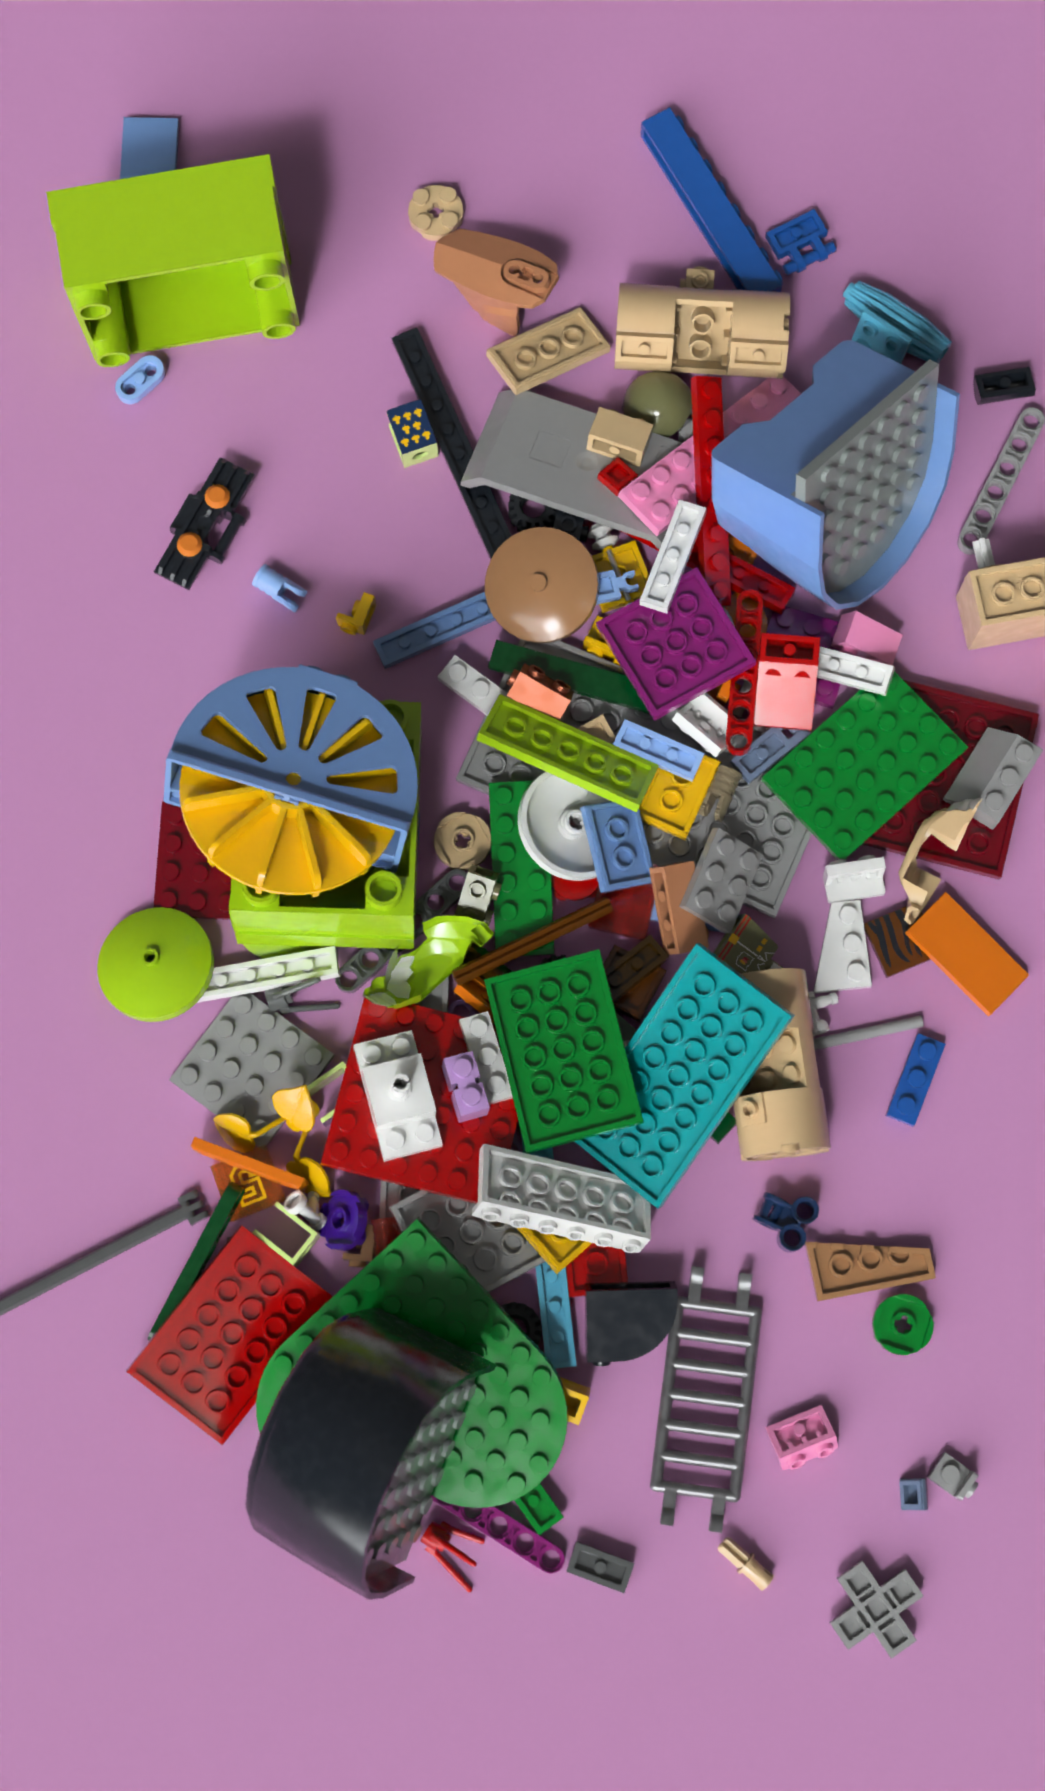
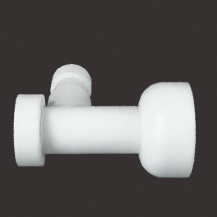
[809,991,838,1037]
[284,1190,327,1231]

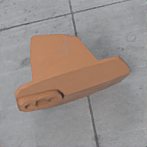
[433,229,559,336]

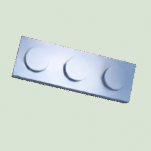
[613,719,705,782]

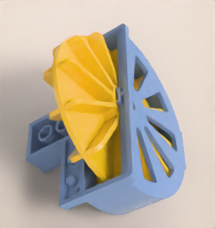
[163,664,418,897]

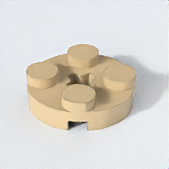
[408,185,463,241]
[434,812,491,870]

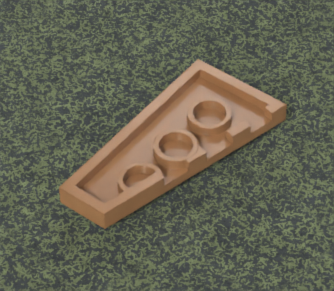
[805,1242,936,1302]

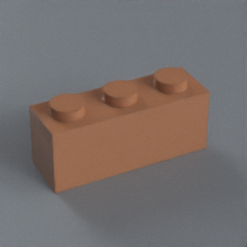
[649,861,709,955]

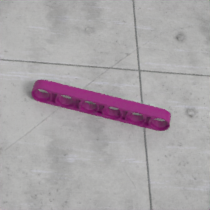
[430,1495,565,1574]

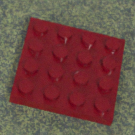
[153,801,231,920]

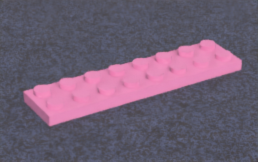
[618,376,801,536]

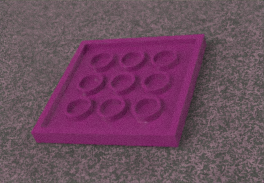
[596,567,756,721]

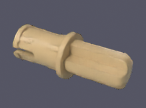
[718,1537,774,1591]

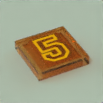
[210,1145,286,1223]

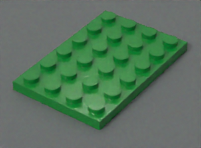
[761,671,968,860]
[484,949,644,1153]

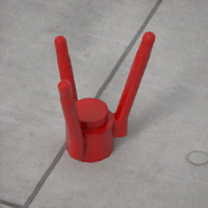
[420,1520,485,1592]

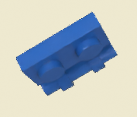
[765,209,837,275]

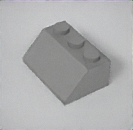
[943,727,1043,830]

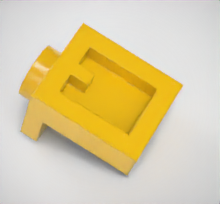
[336,592,377,635]

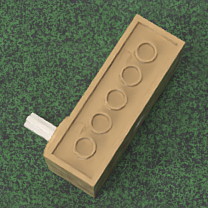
[956,538,1045,650]

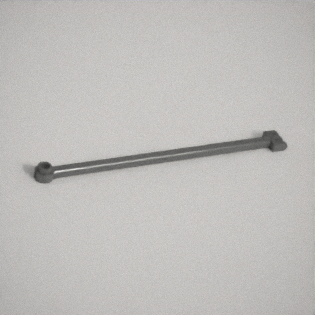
[0,1189,210,1316]

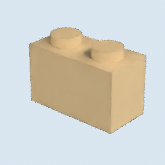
[586,407,653,467]

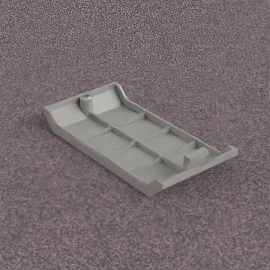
[461,389,682,549]

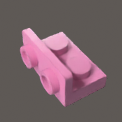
[766,1404,838,1470]

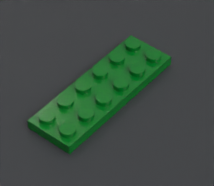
[489,781,555,956]

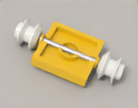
[587,523,649,614]

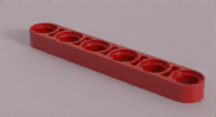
[726,589,763,756]

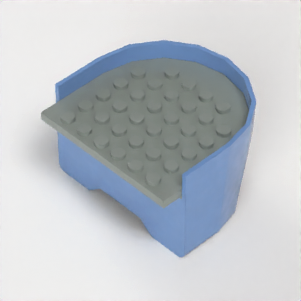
[711,340,960,610]

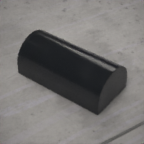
[973,367,1036,405]

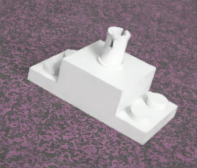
[353,1030,443,1162]

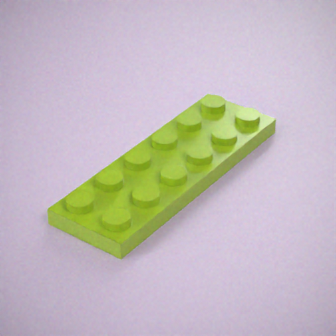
[476,694,659,812]

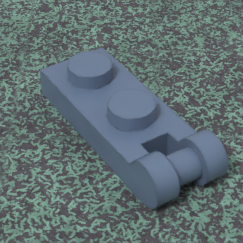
[730,728,811,784]

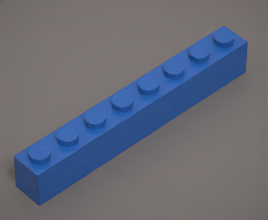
[640,107,783,292]

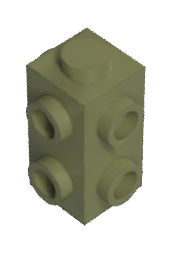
[454,864,502,927]

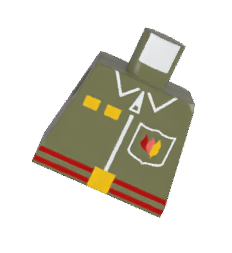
[713,913,783,974]

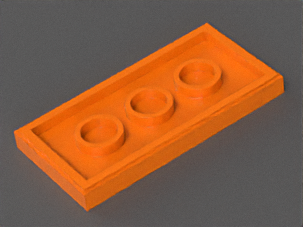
[905,892,1029,1016]

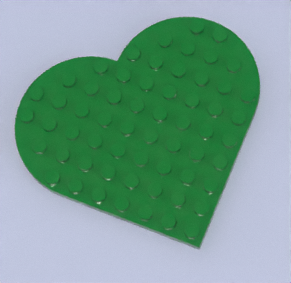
[256,1217,568,1508]

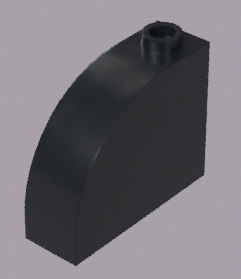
[584,1281,678,1366]

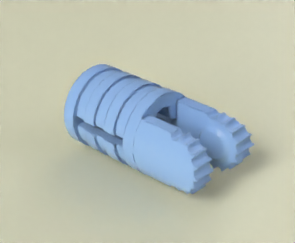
[252,564,308,612]

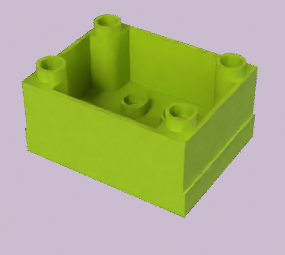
[46,154,300,367]
[230,699,422,949]

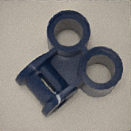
[752,1192,819,1253]

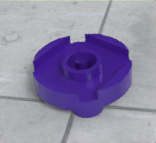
[319,1189,369,1251]

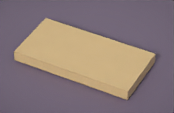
[486,307,611,395]

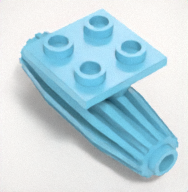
[843,280,952,364]

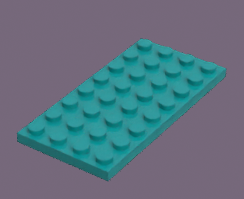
[574,943,795,1209]

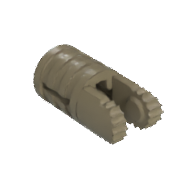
[698,765,742,822]

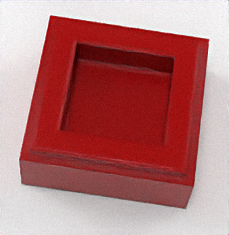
[597,457,638,497]

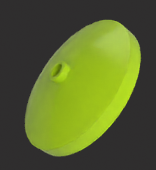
[97,907,215,1022]

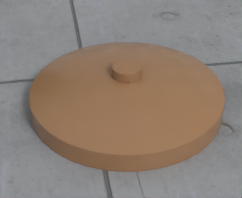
[485,527,599,643]

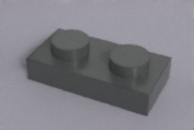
[566,1541,635,1593]

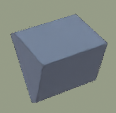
[899,1478,928,1510]

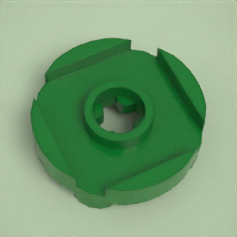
[872,1294,934,1355]

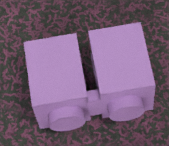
[441,1051,490,1123]

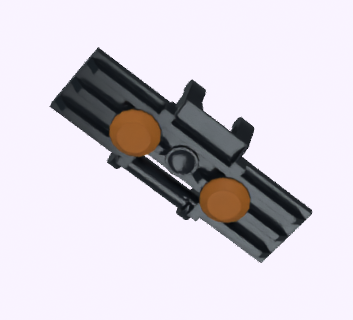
[154,457,255,590]

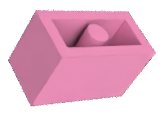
[831,611,903,665]

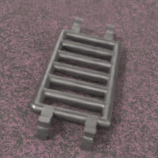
[650,1266,762,1533]

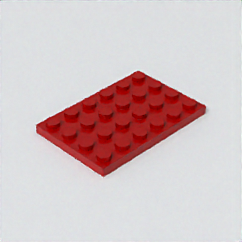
[126,1225,333,1445]

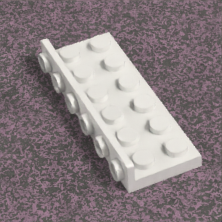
[472,1144,651,1253]

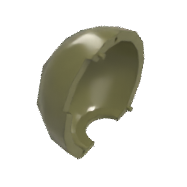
[622,371,692,437]

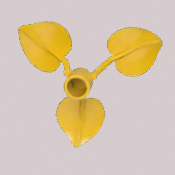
[213,1084,332,1197]

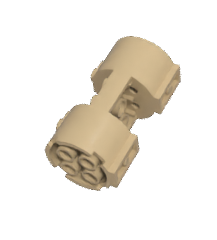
[614,283,790,379]
[733,968,831,1161]

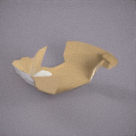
[898,798,982,925]

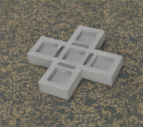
[829,1560,923,1658]

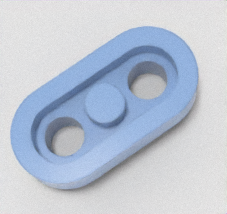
[115,355,165,404]

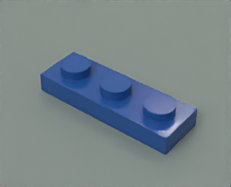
[885,1033,946,1127]

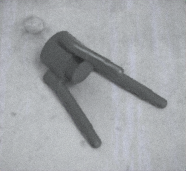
[265,977,340,1015]

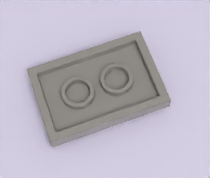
[679,827,763,933]

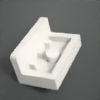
[672,693,738,757]
[823,855,886,904]

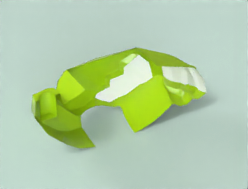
[363,916,494,1009]

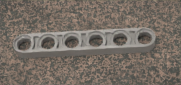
[957,407,1045,555]

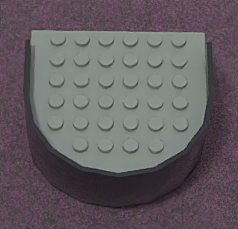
[245,1307,497,1599]

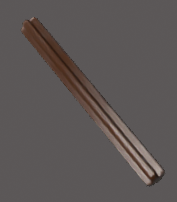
[452,897,613,985]

